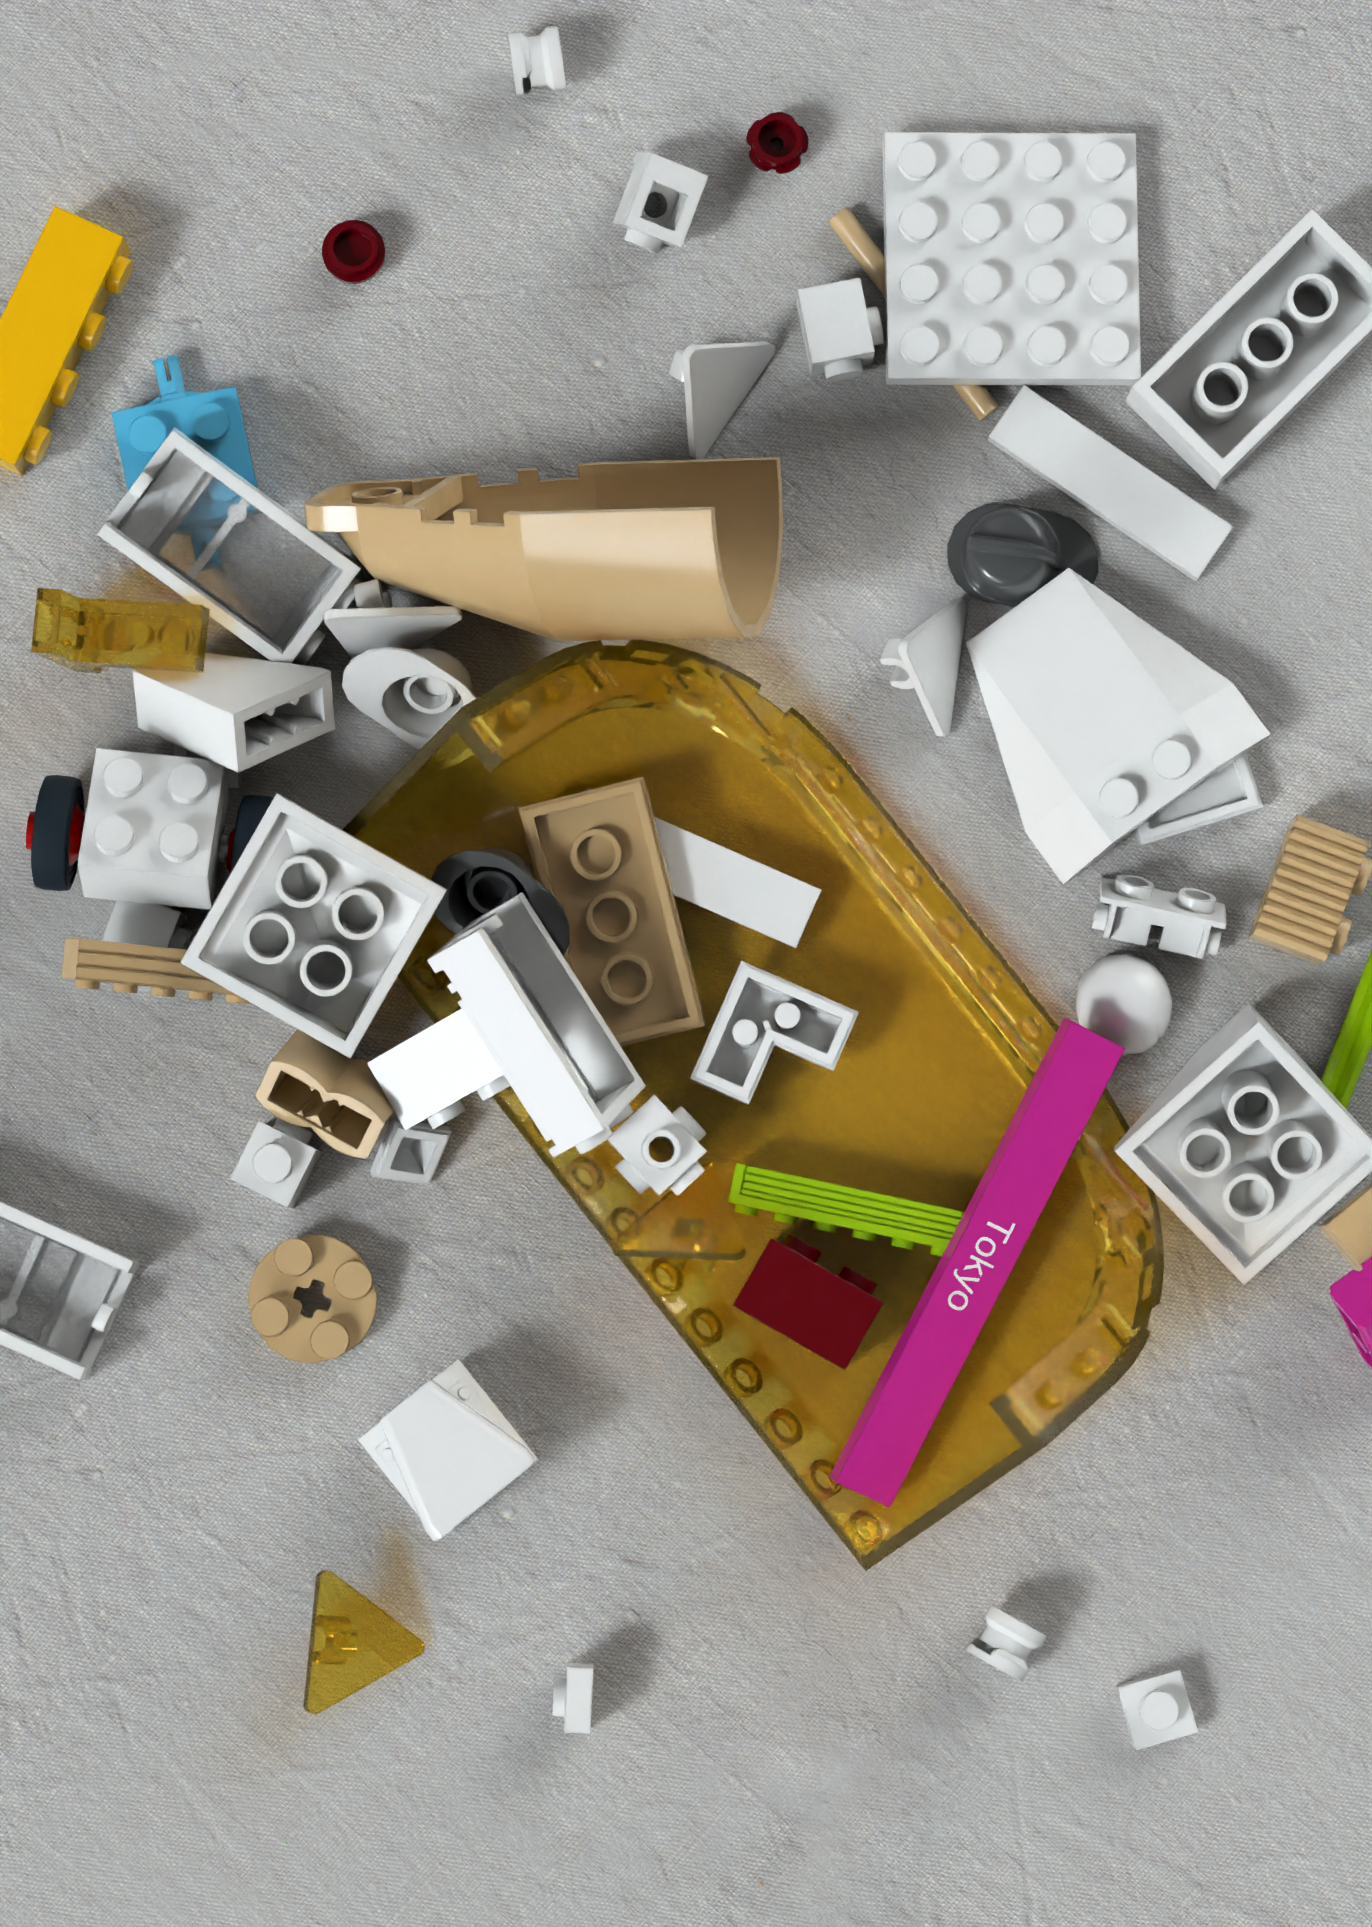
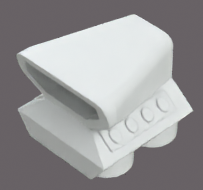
[358,1359,538,1541]

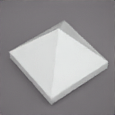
[370,1118,452,1185]

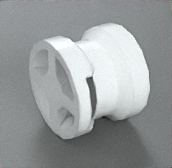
[508,26,566,96]
[966,1605,1047,1682]

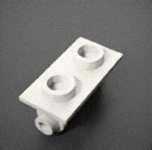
[1091,874,1227,959]

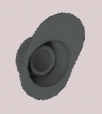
[947,503,1098,607]
[430,847,570,956]

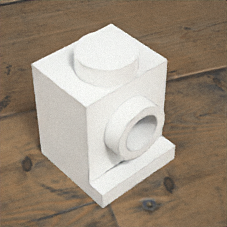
[613,151,708,254]

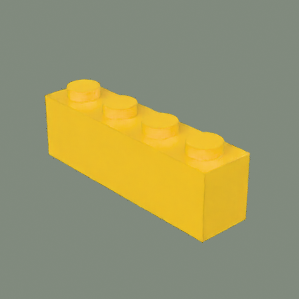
[0,206,133,476]

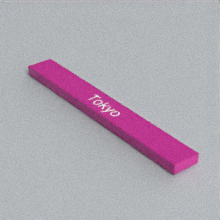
[829,1017,1125,1508]

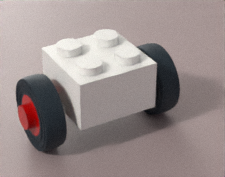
[26,748,273,910]

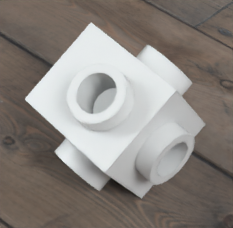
[607,1095,707,1196]

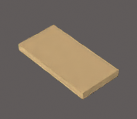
[519,777,706,1046]

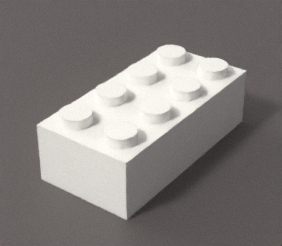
[1125,209,1372,490]

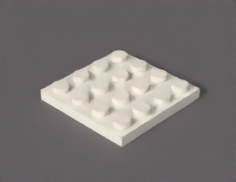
[883,132,1141,385]

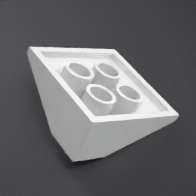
[180,793,447,1058]
[1114,1003,1372,1285]

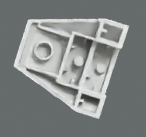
[966,568,1271,885]

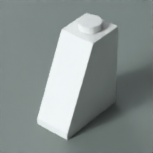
[132,649,335,773]

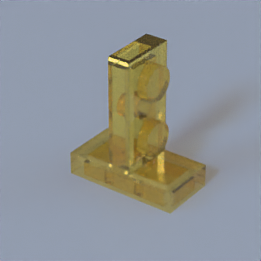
[31,588,210,674]

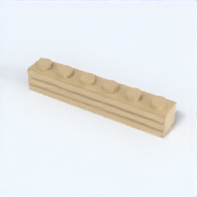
[61,938,249,1004]

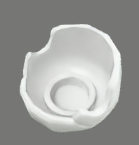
[1076,953,1172,1055]

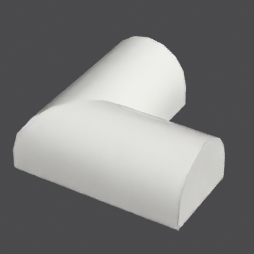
[690,961,859,1105]

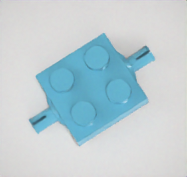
[111,356,263,571]

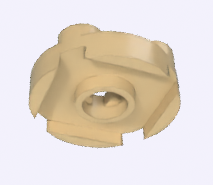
[248,1235,378,1363]

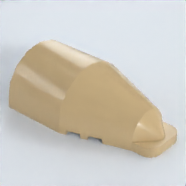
[304,457,783,641]

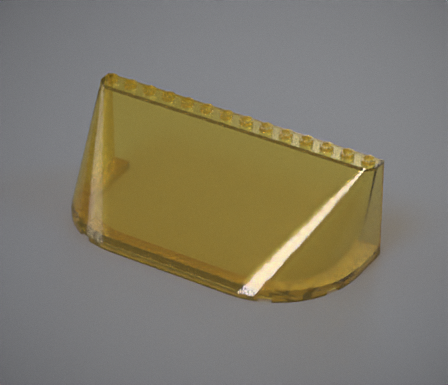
[342,640,1164,1571]

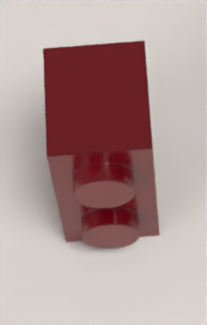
[732,1234,884,1370]

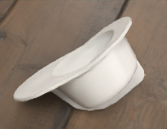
[342,647,484,753]

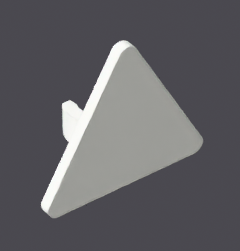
[669,341,775,459]
[323,579,462,659]
[880,599,967,737]

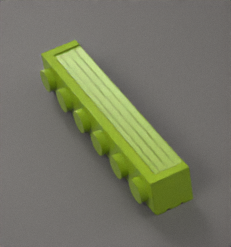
[728,1163,964,1256]

